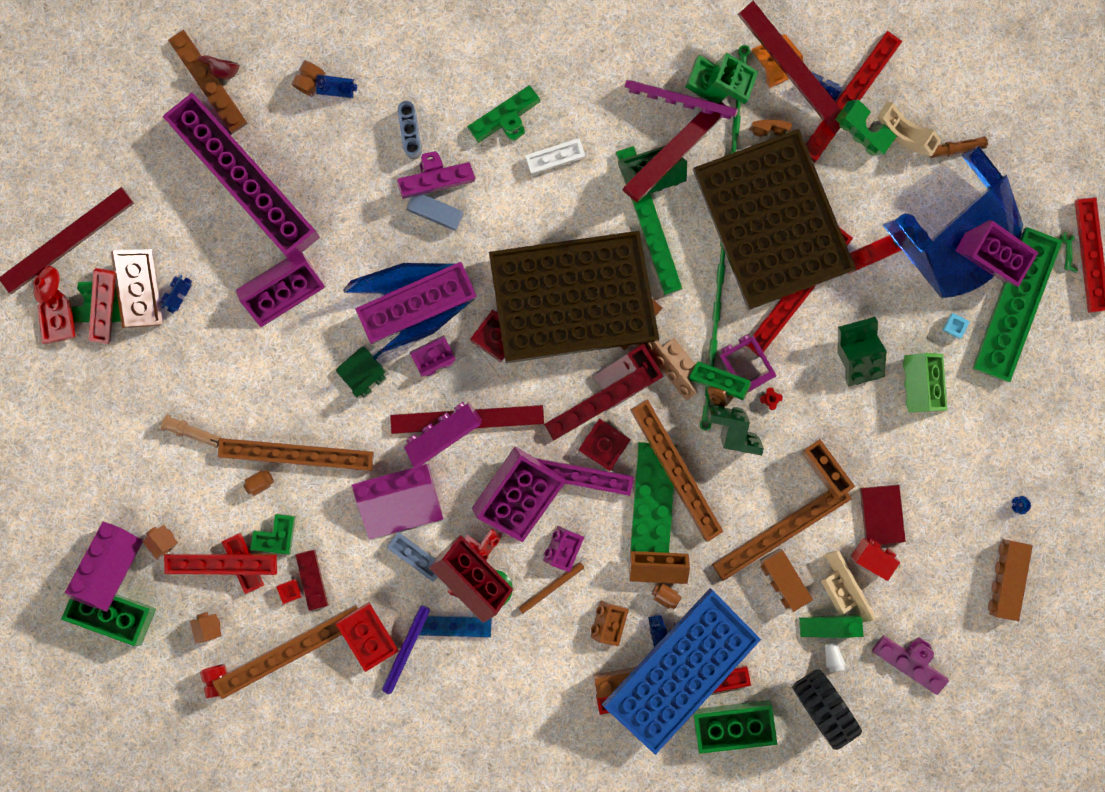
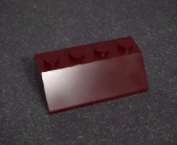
[429,535,514,623]

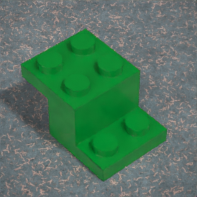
[685,52,758,104]

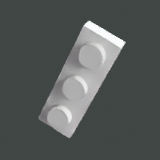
[525,138,585,175]

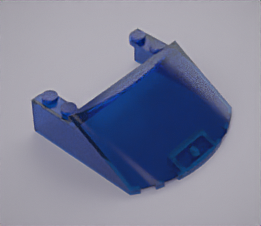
[883,146,1023,298]

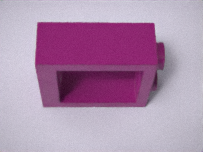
[719,334,777,393]

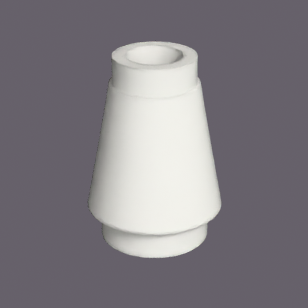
[825,642,845,672]

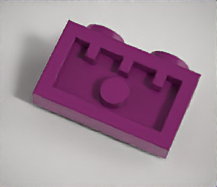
[543,526,584,573]

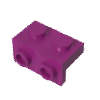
[410,335,456,377]

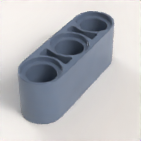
[398,101,422,159]
[406,194,464,231]

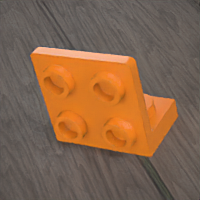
[752,34,803,88]

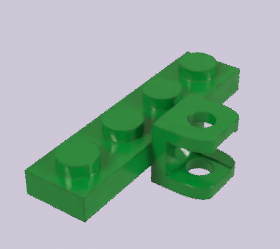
[467,85,541,143]

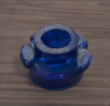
[1012,496,1031,515]

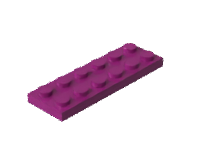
[355,262,477,344]

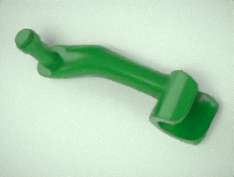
[1059,232,1078,273]

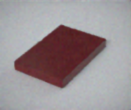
[860,484,906,544]

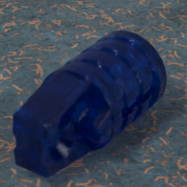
[648,615,667,647]

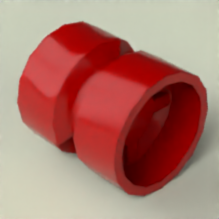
[200,664,227,699]

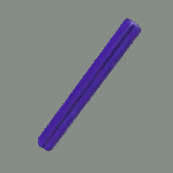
[382,605,430,694]

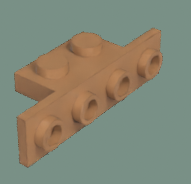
[641,338,698,401]

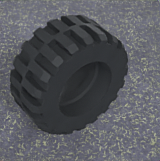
[792,669,862,750]

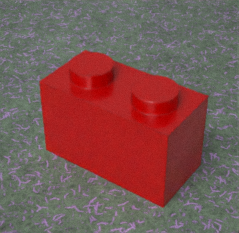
[850,538,901,581]

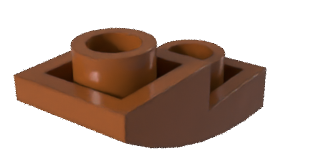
[749,120,793,137]

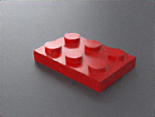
[335,602,399,672]

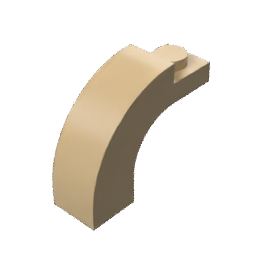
[877,101,941,156]

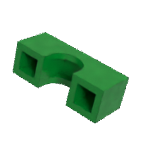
[835,100,897,156]

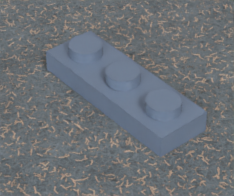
[387,532,437,582]

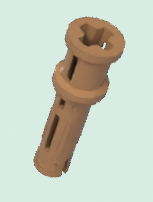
[161,414,222,448]

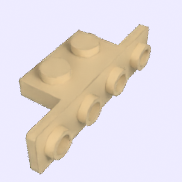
[821,550,876,622]

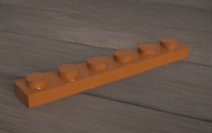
[168,29,248,134]

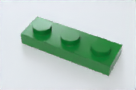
[689,361,751,400]

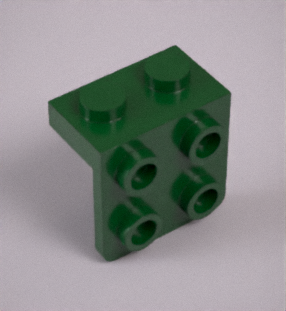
[336,347,389,399]

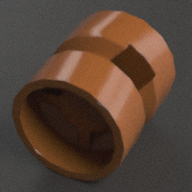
[291,60,326,97]

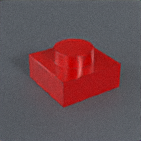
[276,579,303,604]

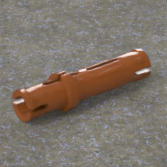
[929,136,988,158]

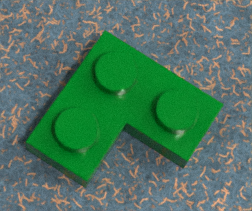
[251,514,296,555]

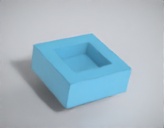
[942,313,970,339]

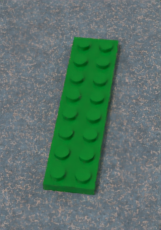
[972,227,1063,383]

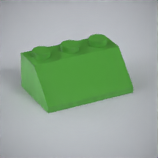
[903,353,948,413]

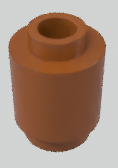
[243,470,274,496]
[651,583,681,610]

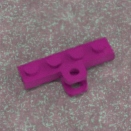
[397,151,476,199]
[872,635,949,695]

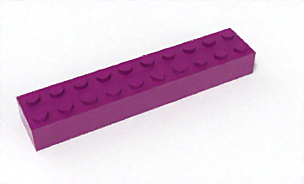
[162,92,320,262]

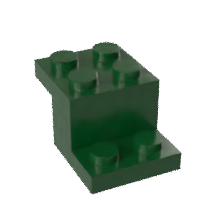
[837,317,887,387]
[706,403,764,456]

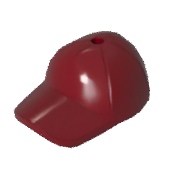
[197,55,240,80]

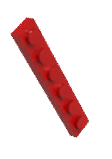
[1074,197,1105,313]
[164,554,277,575]

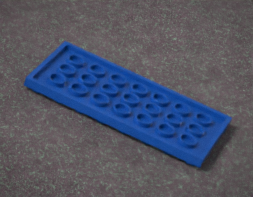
[602,588,761,755]

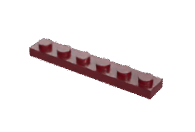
[544,366,653,441]

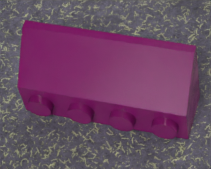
[955,220,1038,287]
[236,252,325,327]
[404,402,482,469]
[64,521,143,612]

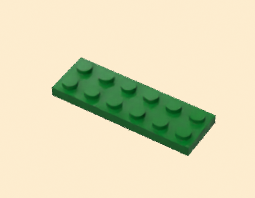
[630,442,677,554]

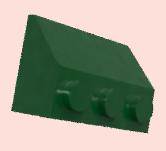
[618,145,687,196]

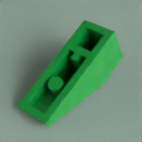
[799,614,864,638]

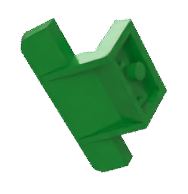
[71,282,121,323]

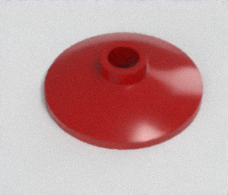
[33,266,60,303]

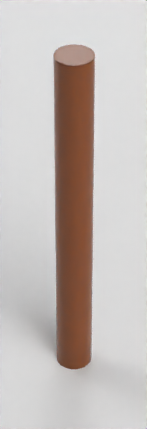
[519,562,584,614]

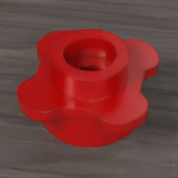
[760,387,783,410]

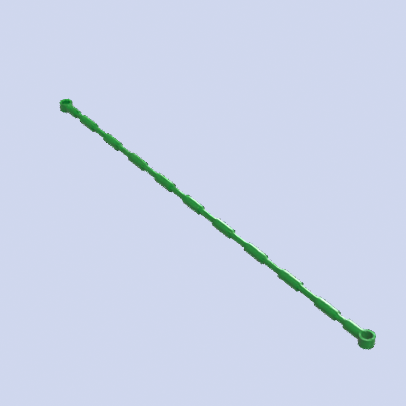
[699,45,750,431]

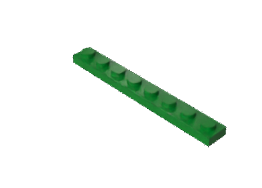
[616,146,683,295]

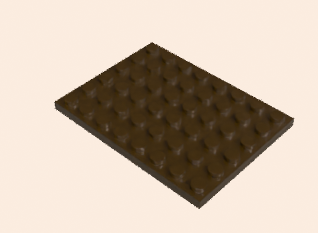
[692,129,856,311]
[489,231,660,364]

